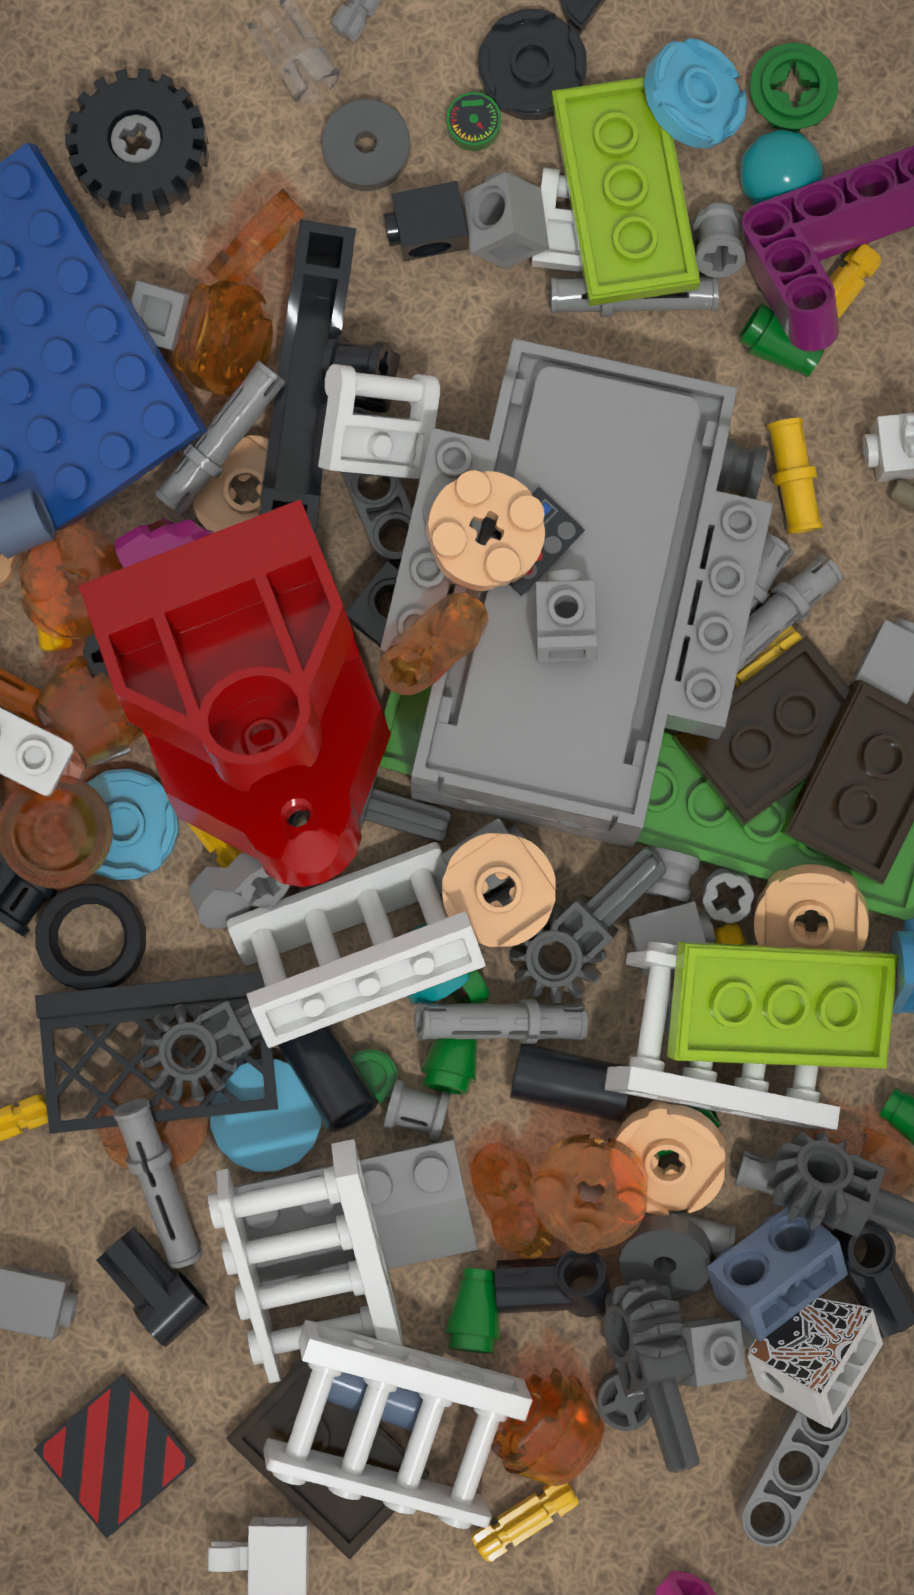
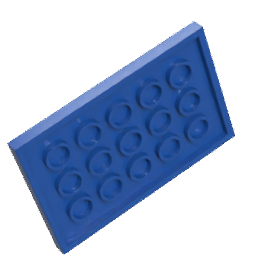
[0,142,208,536]

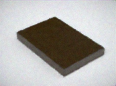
[672,636,850,828]
[780,680,914,884]
[226,1358,429,1560]

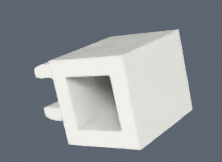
[863,413,914,482]
[208,1517,310,1595]

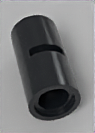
[278,1025,378,1132]
[510,1043,628,1123]

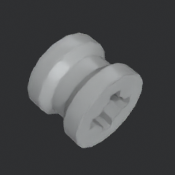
[645,846,701,904]

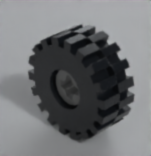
[65,68,209,220]

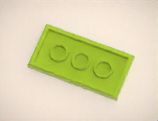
[551,77,701,306]
[667,941,898,1069]

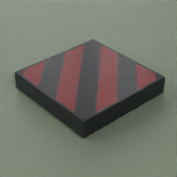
[34,1373,197,1539]

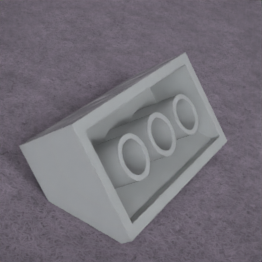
[233,1138,478,1286]

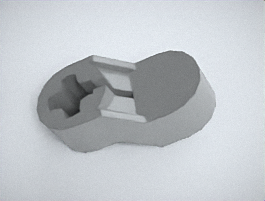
[189,852,290,929]

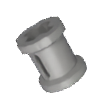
[693,203,745,278]
[703,868,754,923]
[383,1079,451,1142]

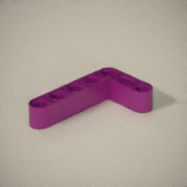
[742,146,914,351]

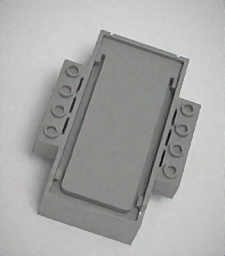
[380,338,773,848]

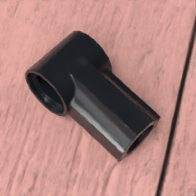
[831,1225,914,1338]
[96,1227,210,1347]
[495,1248,612,1318]

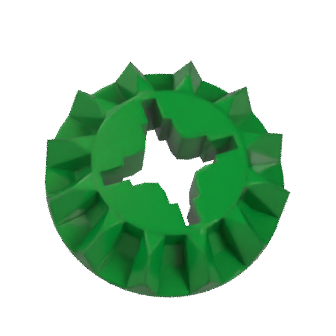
[749,43,838,132]

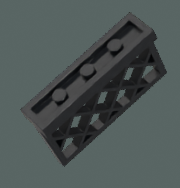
[35,971,279,1134]

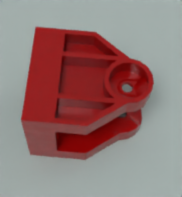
[78,499,391,887]

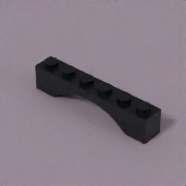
[258,219,356,534]

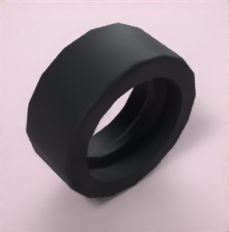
[35,884,146,990]

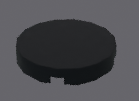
[478,9,587,120]

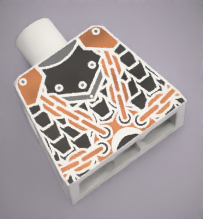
[741,1298,883,1429]

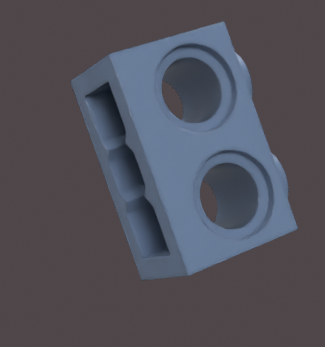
[706,1207,848,1342]

